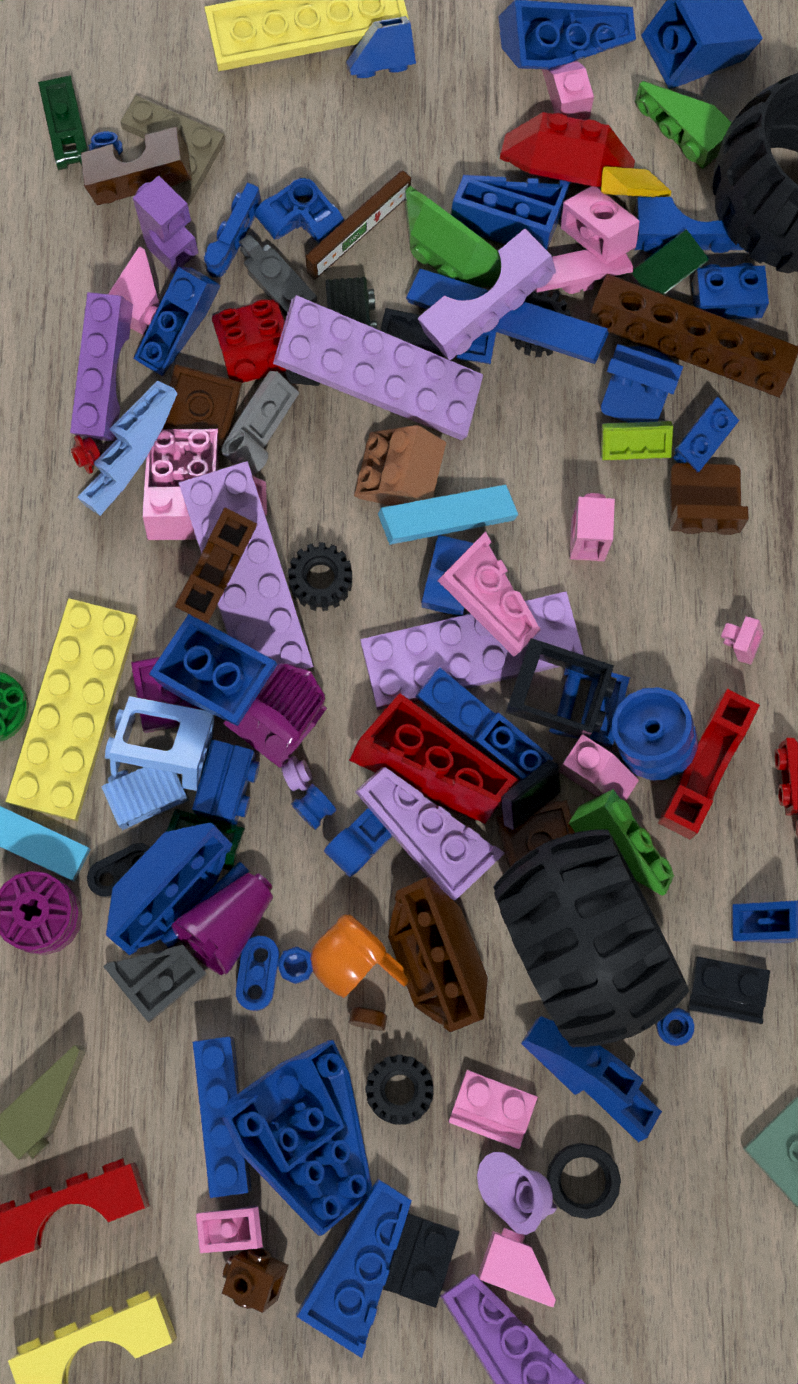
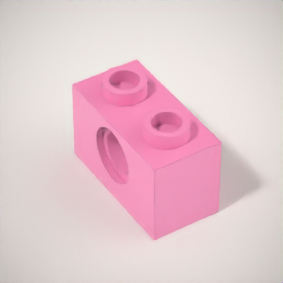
[561,186,640,264]
[570,493,615,561]

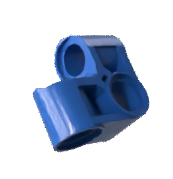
[254,178,345,244]

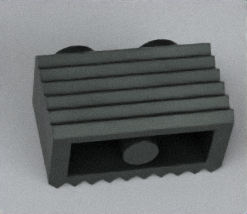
[325,277,377,329]

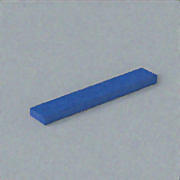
[406,268,609,364]

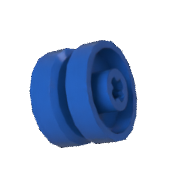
[612,687,698,780]

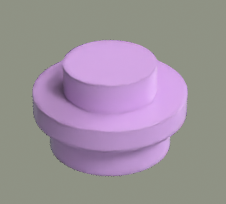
[281,756,312,791]

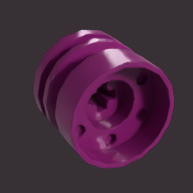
[0,871,83,955]

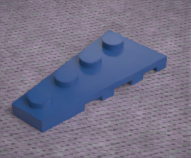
[296,1179,412,1358]

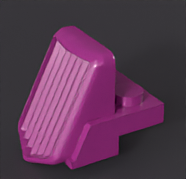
[223,663,327,768]

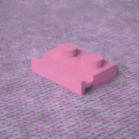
[448,1070,538,1150]

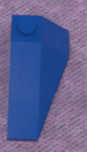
[498,0,636,70]

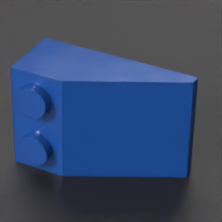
[149,614,278,726]

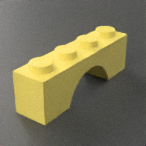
[8,1290,177,1384]

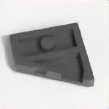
[103,945,207,1023]

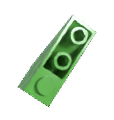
[635,81,732,169]
[569,789,674,896]

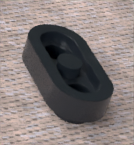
[87,843,150,898]

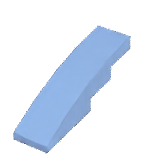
[77,381,178,516]

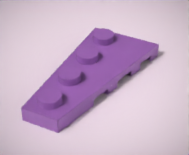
[440,1274,585,1384]

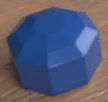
[277,946,313,984]

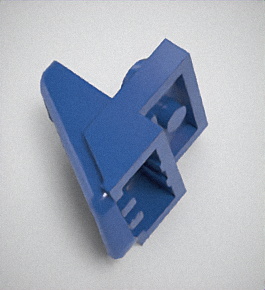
[601,344,684,423]

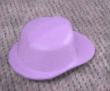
[477,1152,557,1235]

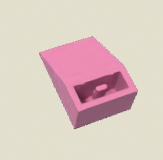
[143,429,219,540]

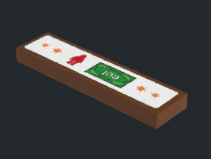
[305,170,411,280]

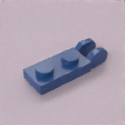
[204,182,261,278]

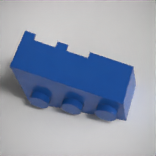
[451,175,570,250]

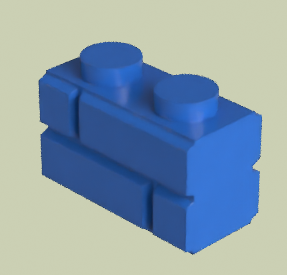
[192,740,260,825]

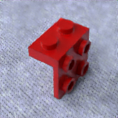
[211,299,286,383]

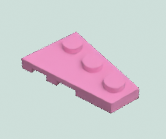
[437,532,541,656]

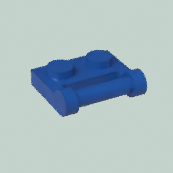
[549,668,630,748]

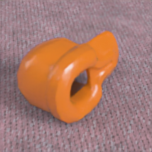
[310,914,409,998]

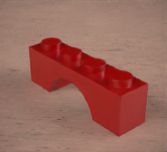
[658,689,760,840]
[0,1158,150,1264]

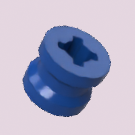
[291,784,337,830]

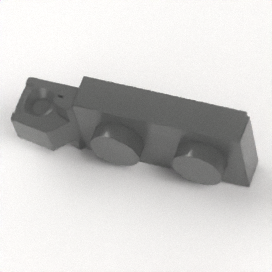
[239,234,317,317]

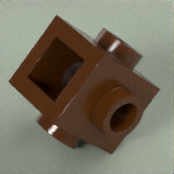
[221,1248,289,1313]

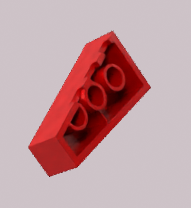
[349,693,517,824]

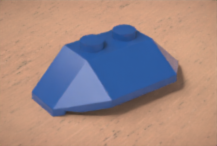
[106,823,232,955]

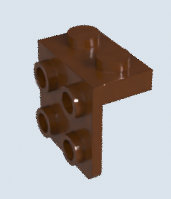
[670,463,749,535]

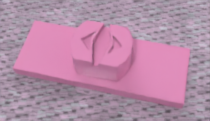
[535,249,633,294]

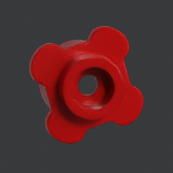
[71,435,100,474]

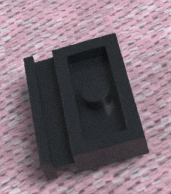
[687,956,770,1025]
[383,1213,460,1308]

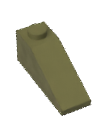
[0,1045,86,1160]

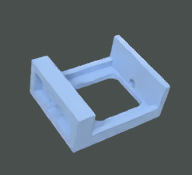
[105,696,214,791]

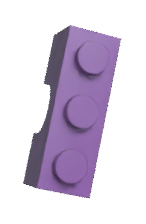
[133,176,198,274]

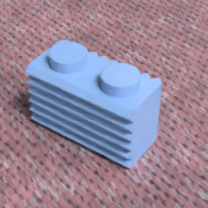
[101,767,189,830]

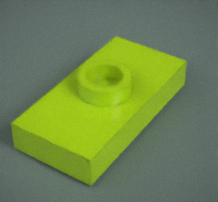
[601,421,673,460]

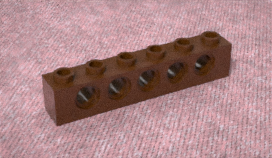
[588,274,798,398]

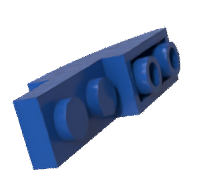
[415,667,553,781]
[521,1016,662,1143]

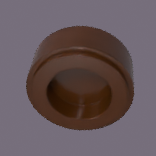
[348,1007,388,1031]

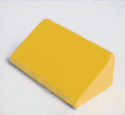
[601,167,671,197]

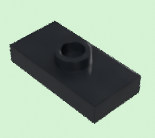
[380,308,445,357]
[501,759,561,830]

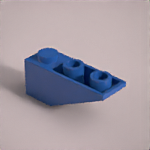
[133,266,221,376]

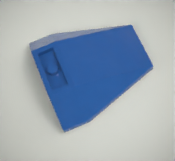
[222,1040,372,1236]

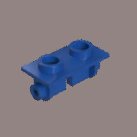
[673,397,739,472]

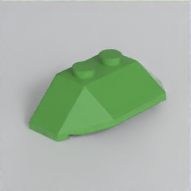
[405,186,501,288]

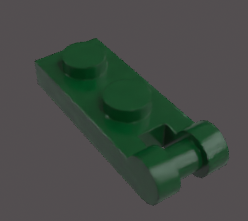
[38,75,88,171]

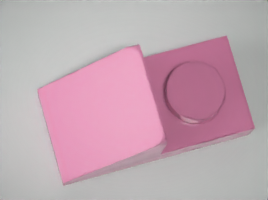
[196,1205,263,1253]

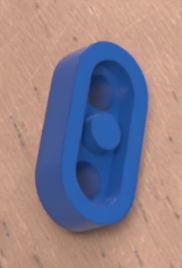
[236,936,280,1011]

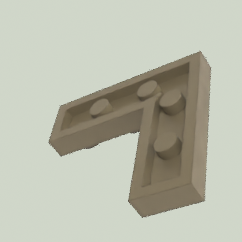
[120,95,225,208]

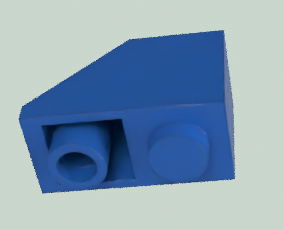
[346,16,416,78]

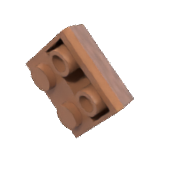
[354,425,446,506]

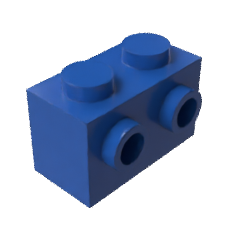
[691,263,769,319]

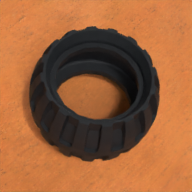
[713,73,798,274]
[493,829,689,1047]

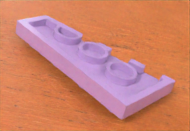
[355,767,505,901]

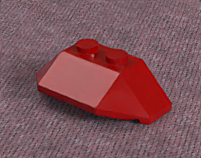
[500,112,635,187]

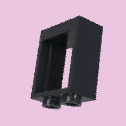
[506,638,617,738]

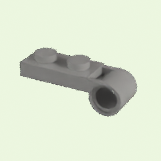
[222,371,299,475]

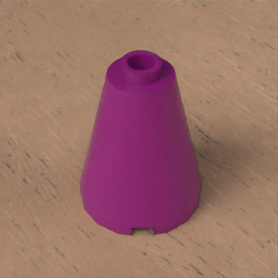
[171,873,273,975]

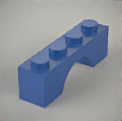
[633,197,747,253]
[193,1036,252,1198]

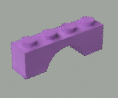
[70,292,133,442]

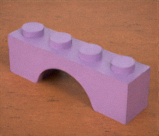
[418,229,556,361]

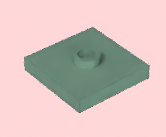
[743,1097,798,1207]

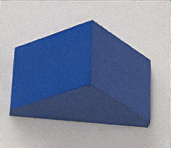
[733,901,798,943]

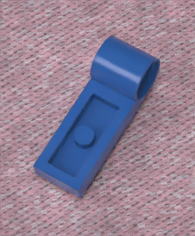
[324,808,393,877]

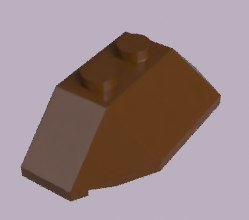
[388,877,488,1032]

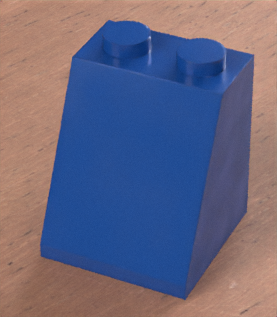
[641,0,763,89]

